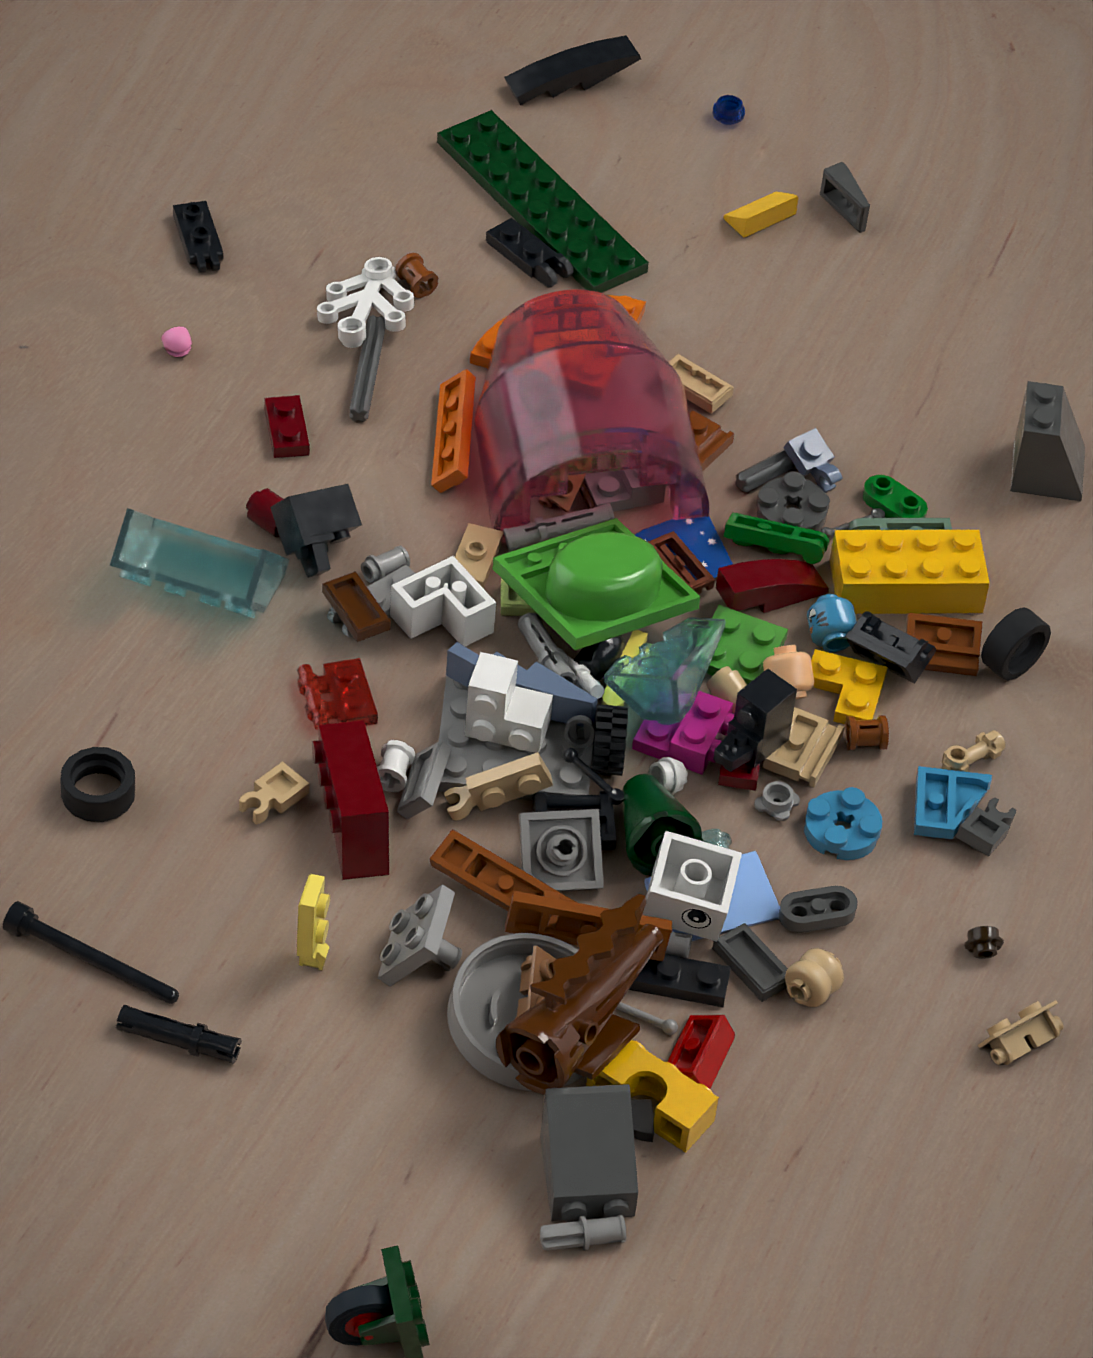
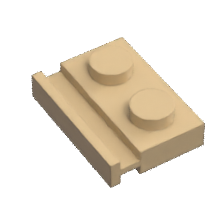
[763,707,844,788]

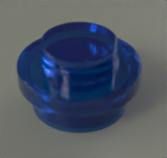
[712,95,745,125]

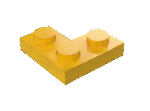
[811,649,888,724]

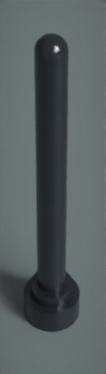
[3,901,179,1004]

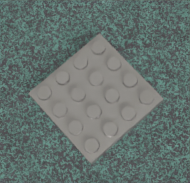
[438,676,598,800]

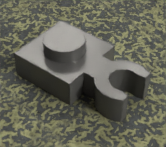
[956,797,1016,856]

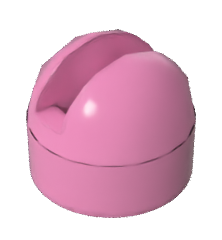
[161,327,192,357]

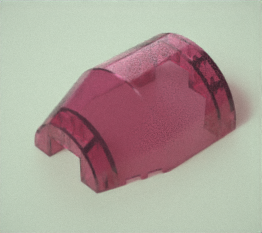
[474,289,709,537]

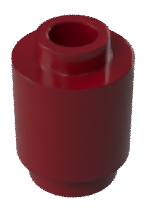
[246,488,284,538]

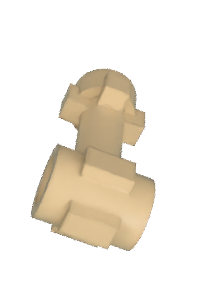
[941,730,1005,772]

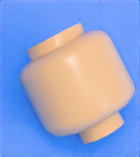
[763,645,814,699]

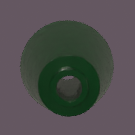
[622,774,703,876]

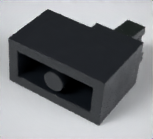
[270,484,362,578]
[713,669,797,772]

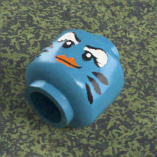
[807,594,857,652]

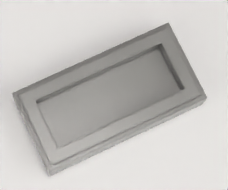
[397,741,452,819]

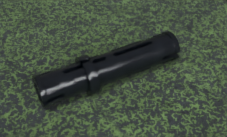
[116,1005,242,1064]

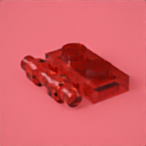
[297,658,378,730]

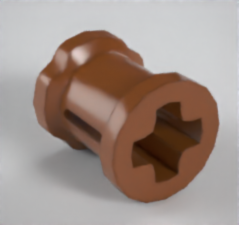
[395,253,439,298]
[845,715,889,750]

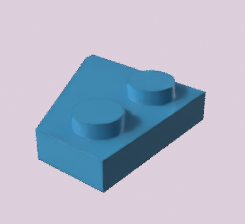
[914,766,992,839]

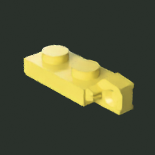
[297,874,330,970]

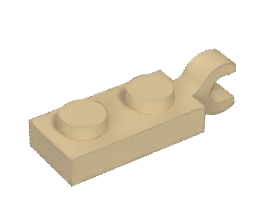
[444,752,553,820]

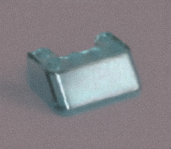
[109,508,290,618]

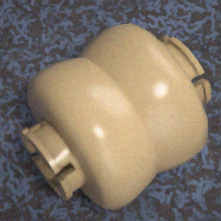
[785,948,844,1007]

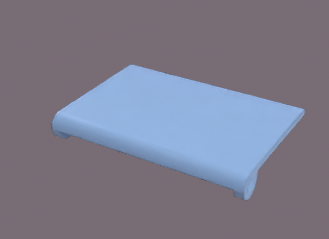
[644,851,780,941]

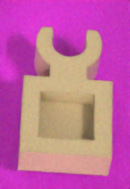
[239,761,310,824]

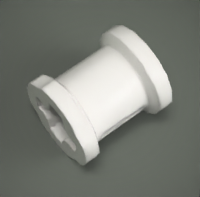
[377,740,415,792]

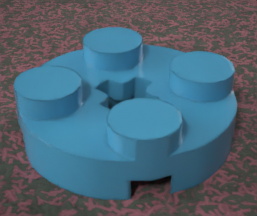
[804,787,883,860]

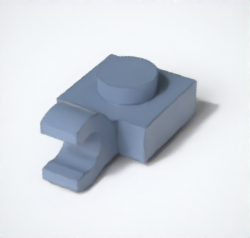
[783,428,843,493]

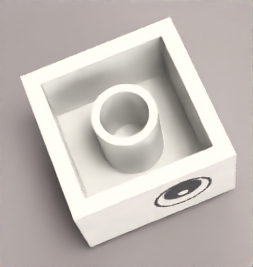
[642,831,742,942]

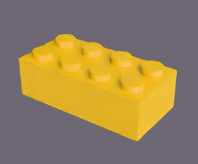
[829,530,990,614]

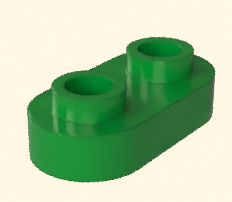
[863,475,928,518]

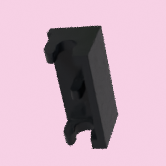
[845,611,937,684]

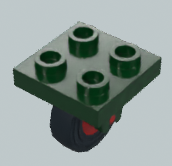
[325,1245,430,1358]

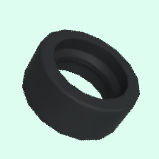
[981,607,1051,681]
[60,747,135,822]

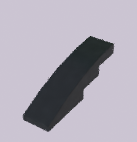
[504,35,641,106]

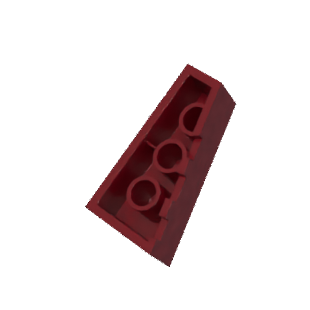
[312,720,389,880]

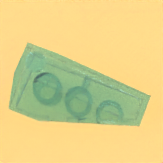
[604,617,725,725]

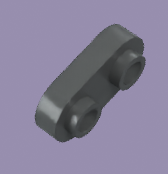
[779,886,858,933]

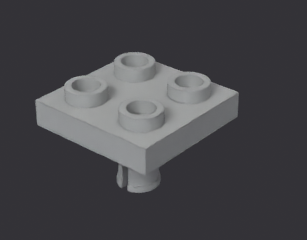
[519,809,604,891]
[377,884,462,986]

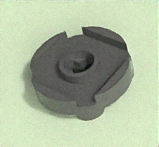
[757,472,830,531]

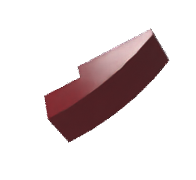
[715,559,829,613]

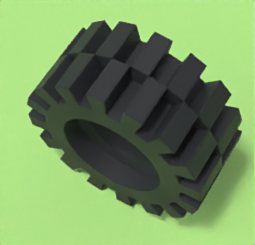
[591,704,628,776]

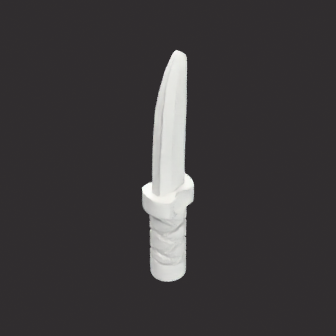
[567,656,604,699]

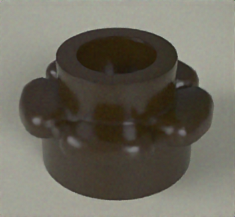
[964,926,1004,959]

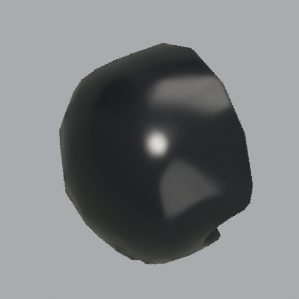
[574,635,625,680]

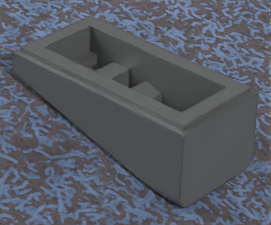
[820,162,870,233]

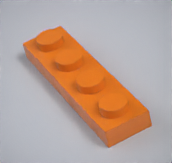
[431,369,476,493]

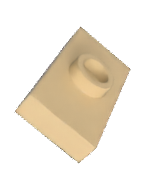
[656,354,734,414]
[455,523,504,589]

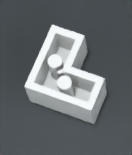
[390,556,496,646]
[465,652,553,753]

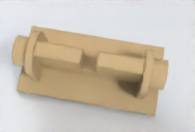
[978,1000,1064,1065]

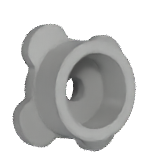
[754,781,800,821]

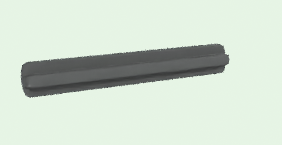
[349,315,386,422]

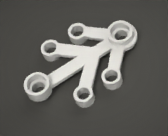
[317,257,414,348]

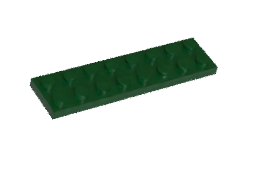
[437,110,649,294]

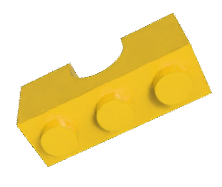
[586,1040,719,1153]

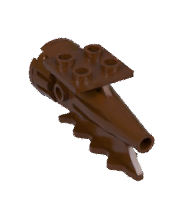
[496,894,663,1095]

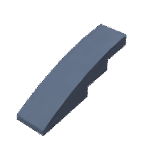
[446,642,597,727]

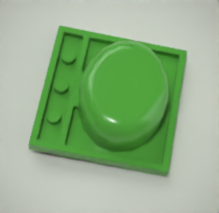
[492,518,700,650]

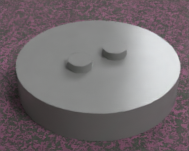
[447,933,614,1091]

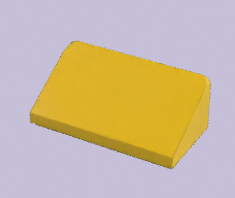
[723,191,799,238]

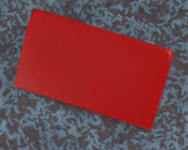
[667,1015,735,1089]

